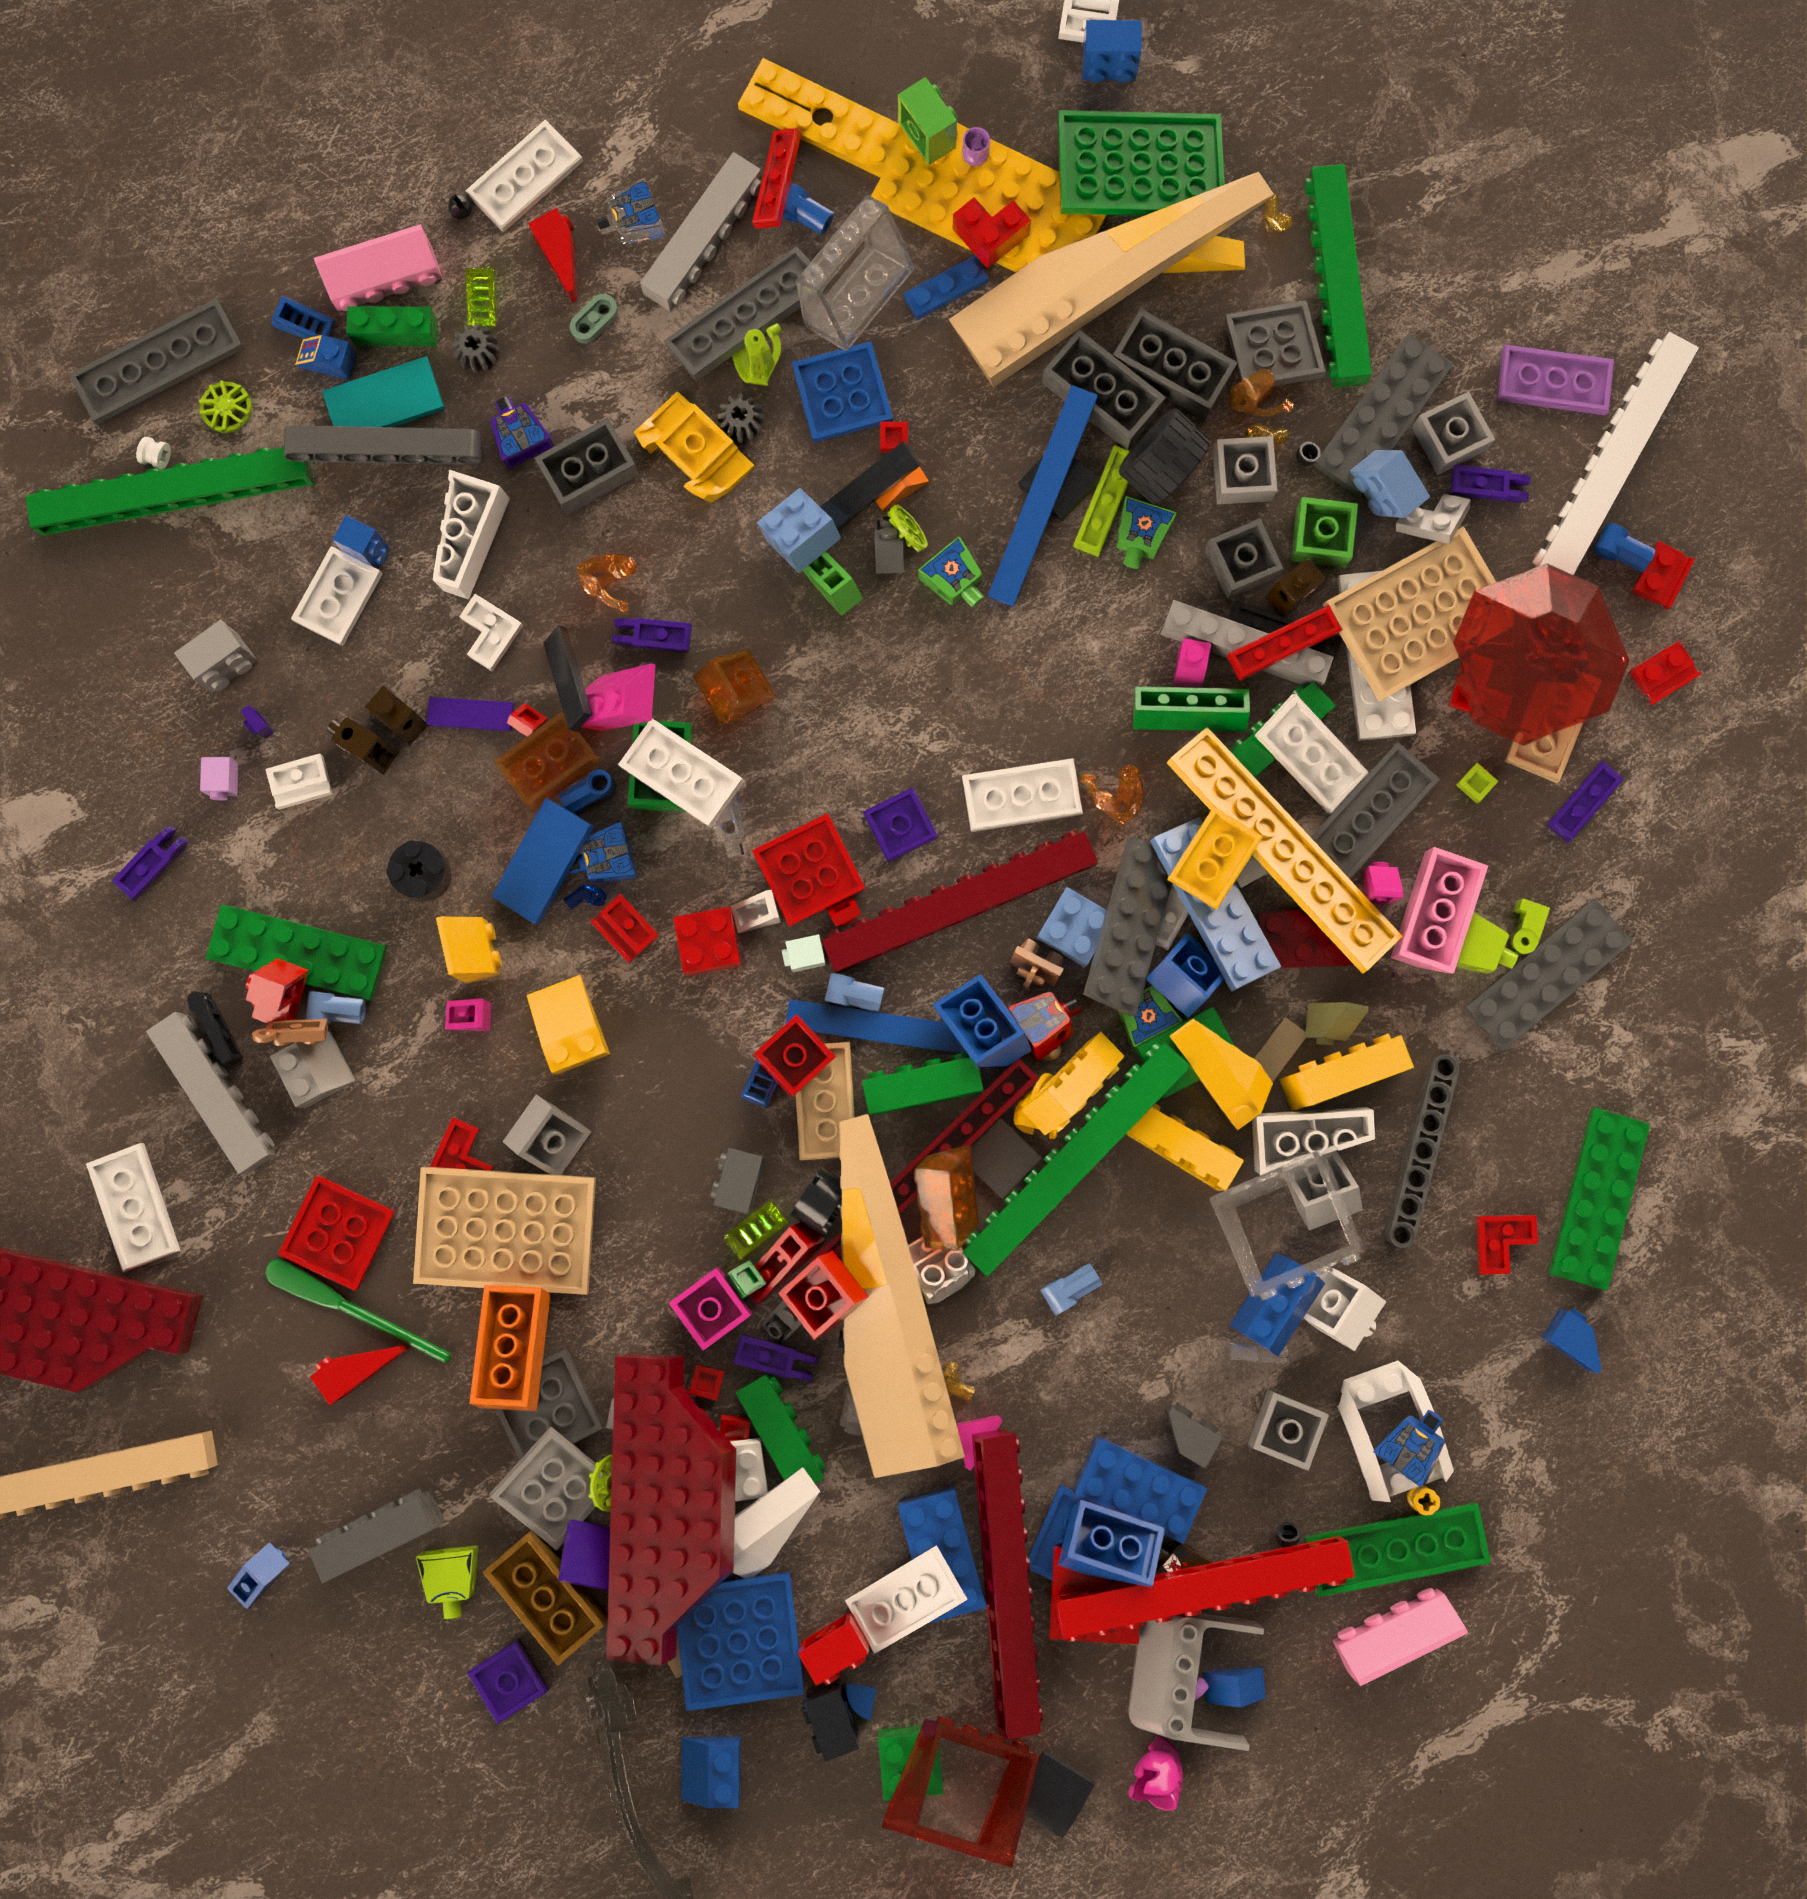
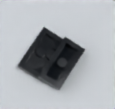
[1018,456,1099,522]
[1011,1750,1095,1838]

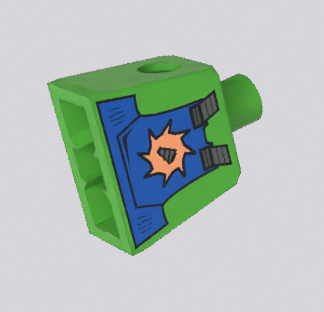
[1117,496,1177,569]
[918,536,984,608]
[1118,986,1183,1049]

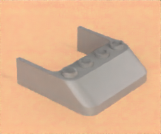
[1128,1613,1264,1751]

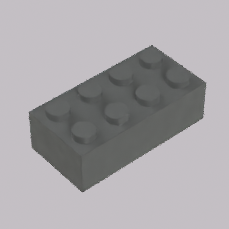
[1113,309,1238,421]
[1042,329,1166,450]
[308,1488,445,1584]

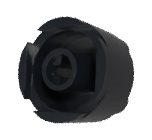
[386,840,451,902]
[790,1166,842,1236]

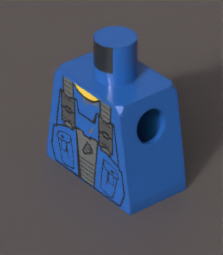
[570,822,638,883]
[1373,1410,1445,1488]

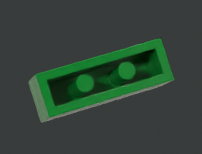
[346,306,438,347]

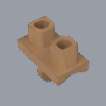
[1009,938,1064,989]

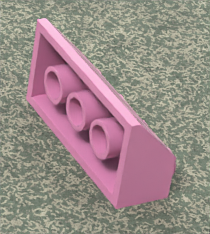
[314,224,443,312]
[1390,847,1488,974]
[1332,1588,1468,1686]

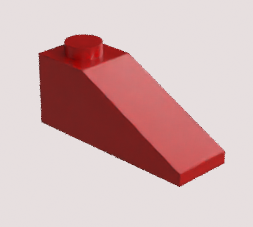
[528,207,577,303]
[750,1222,825,1305]
[309,1345,408,1405]

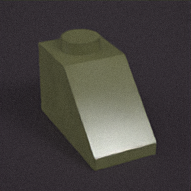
[1305,1002,1368,1046]

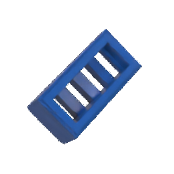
[271,296,335,339]
[740,1060,778,1109]

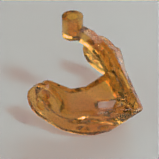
[1229,369,1295,417]
[576,554,637,614]
[1081,764,1143,825]

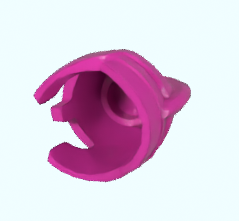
[1129,1736,1183,1811]

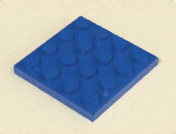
[677,1571,805,1711]

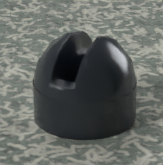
[448,194,472,219]
[1296,441,1321,467]
[1276,1522,1300,1548]

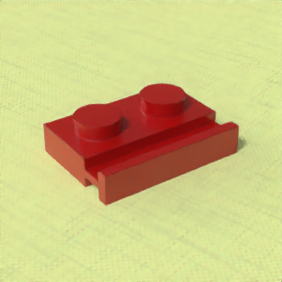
[1631,541,1695,610]
[1629,641,1701,705]
[590,894,660,964]

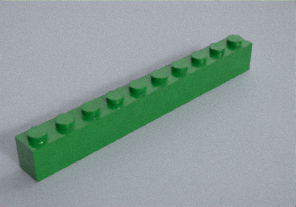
[25,445,314,536]
[962,1042,1190,1277]

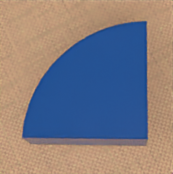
[846,1682,876,1720]

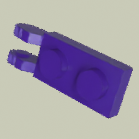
[1450,465,1530,503]
[611,618,692,653]
[112,826,189,901]
[733,1334,819,1382]

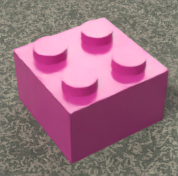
[669,1267,753,1351]

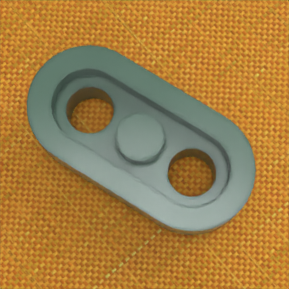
[570,294,618,344]

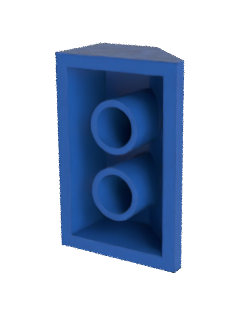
[932,974,1032,1067]
[1230,1253,1325,1357]

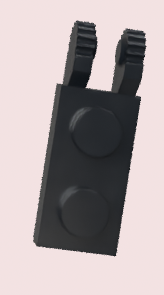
[186,991,243,1065]

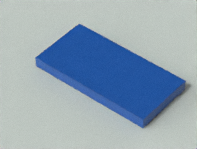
[492,798,594,925]

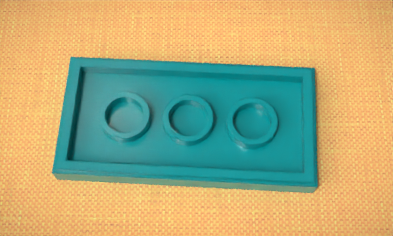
[322,356,446,427]

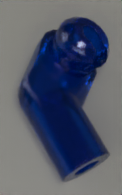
[563,884,606,910]

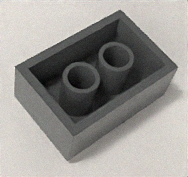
[534,417,639,515]

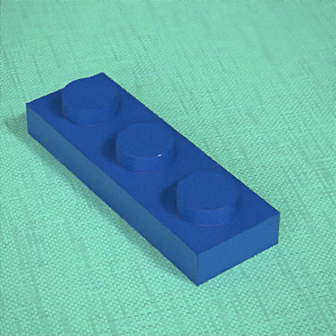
[904,255,989,320]

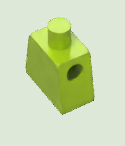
[1456,912,1519,974]

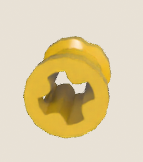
[1407,1485,1440,1516]

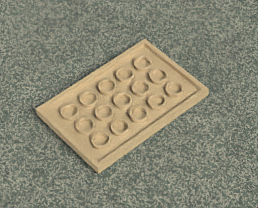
[1323,527,1514,702]
[413,1167,596,1295]

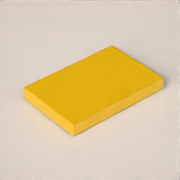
[1167,806,1264,910]

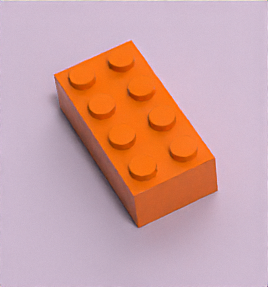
[469,1285,551,1411]

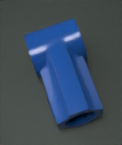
[783,184,834,235]
[1593,523,1655,573]
[558,769,617,814]

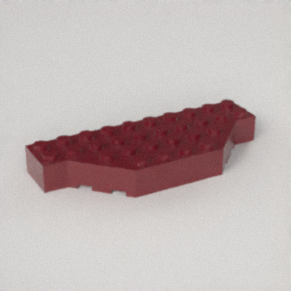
[0,1247,203,1393]
[607,1353,736,1665]

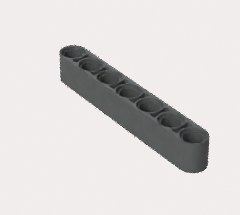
[284,425,482,465]
[1384,1054,1460,1248]

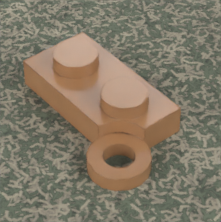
[252,1019,328,1046]

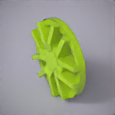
[199,380,252,433]
[887,505,928,552]
[589,1455,612,1512]

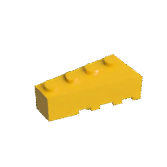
[1021,1031,1124,1135]
[1279,1034,1414,1111]
[1126,1103,1244,1191]

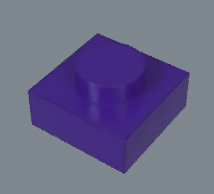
[240,705,274,739]

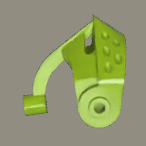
[732,323,782,386]

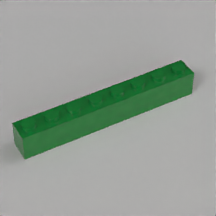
[1304,164,1372,388]

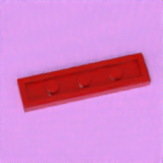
[752,128,802,229]
[1227,605,1342,681]

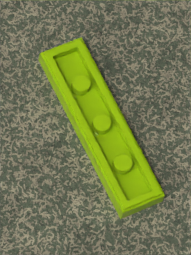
[1073,445,1130,557]

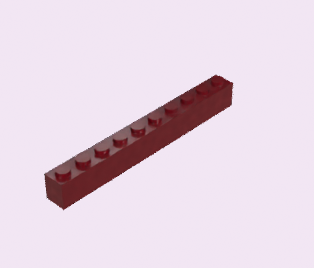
[822,830,1098,974]
[810,1058,1039,1263]
[972,1429,1043,1740]

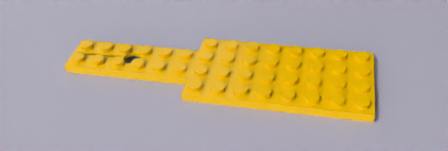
[738,58,1107,273]

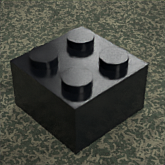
[801,1677,860,1762]

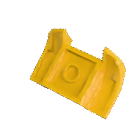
[634,391,755,503]

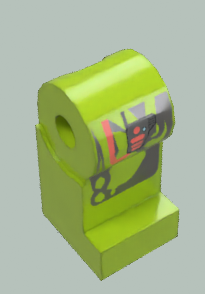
[1507,898,1550,956]

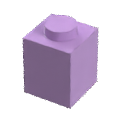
[200,757,238,800]

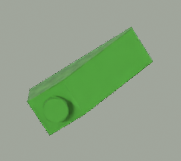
[802,551,863,616]

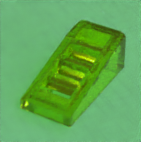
[466,268,496,325]
[723,1200,788,1261]

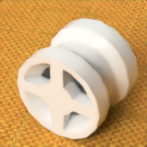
[136,437,171,470]

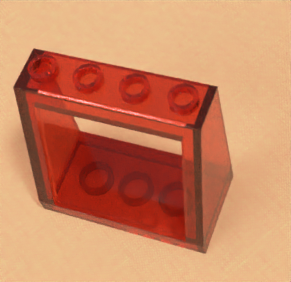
[881,1716,1039,1868]

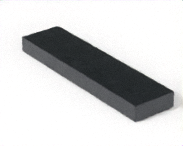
[820,441,921,530]
[1229,601,1342,665]
[543,625,592,732]

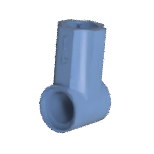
[824,973,884,1012]
[305,991,366,1024]
[1040,1263,1103,1315]

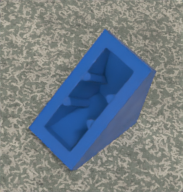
[1203,1666,1266,1707]

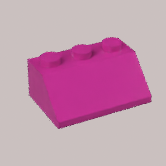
[582,664,655,731]

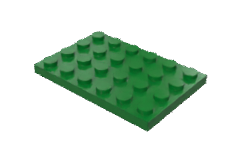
[1057,110,1225,216]

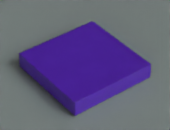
[863,787,938,863]
[558,1519,610,1591]
[467,1638,549,1724]

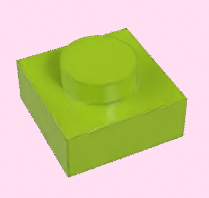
[1456,763,1498,804]

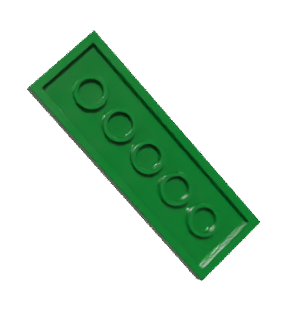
[205,904,388,1001]
[1548,1107,1650,1291]
[1304,1502,1491,1597]

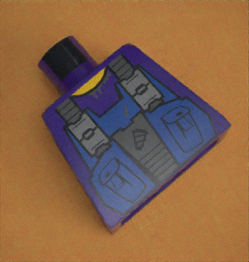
[490,397,555,470]

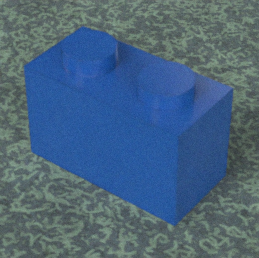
[332,515,389,569]

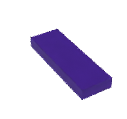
[426,697,515,732]
[1546,760,1624,843]

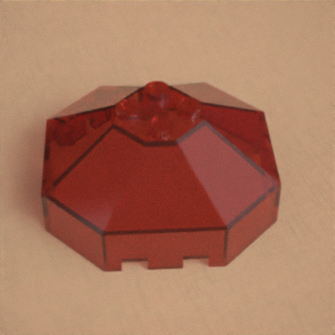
[1453,563,1630,746]

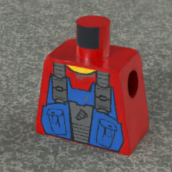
[1008,992,1082,1061]

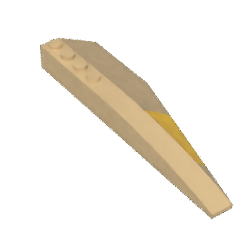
[949,172,1274,388]
[839,1114,965,1478]

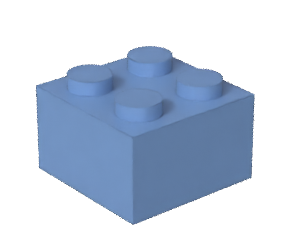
[1350,450,1430,518]
[757,488,841,573]
[1036,887,1107,968]

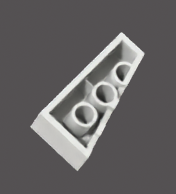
[433,470,510,599]
[1252,1107,1375,1175]

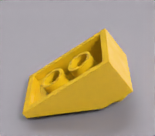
[436,916,502,983]
[527,975,610,1075]

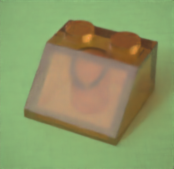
[693,649,777,724]

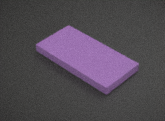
[1496,345,1614,415]

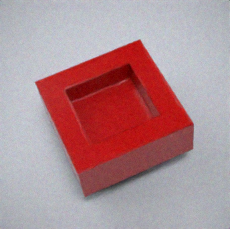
[880,422,908,452]
[507,703,548,738]
[827,897,861,927]
[689,1364,725,1401]
[720,1415,750,1442]

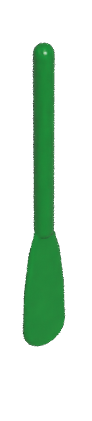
[266,1259,451,1363]

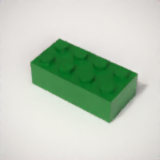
[862,1053,983,1117]

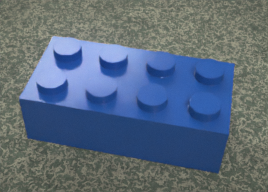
[1072,1435,1207,1544]
[898,1485,987,1624]

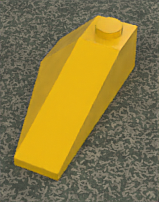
[1170,1019,1273,1130]

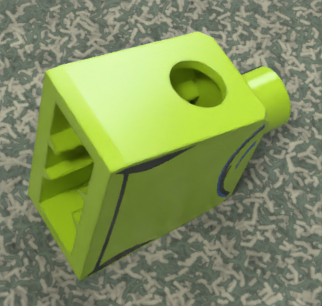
[416,1545,479,1619]

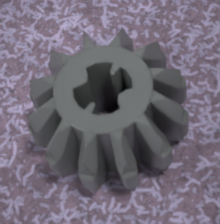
[451,323,500,373]
[717,393,764,443]

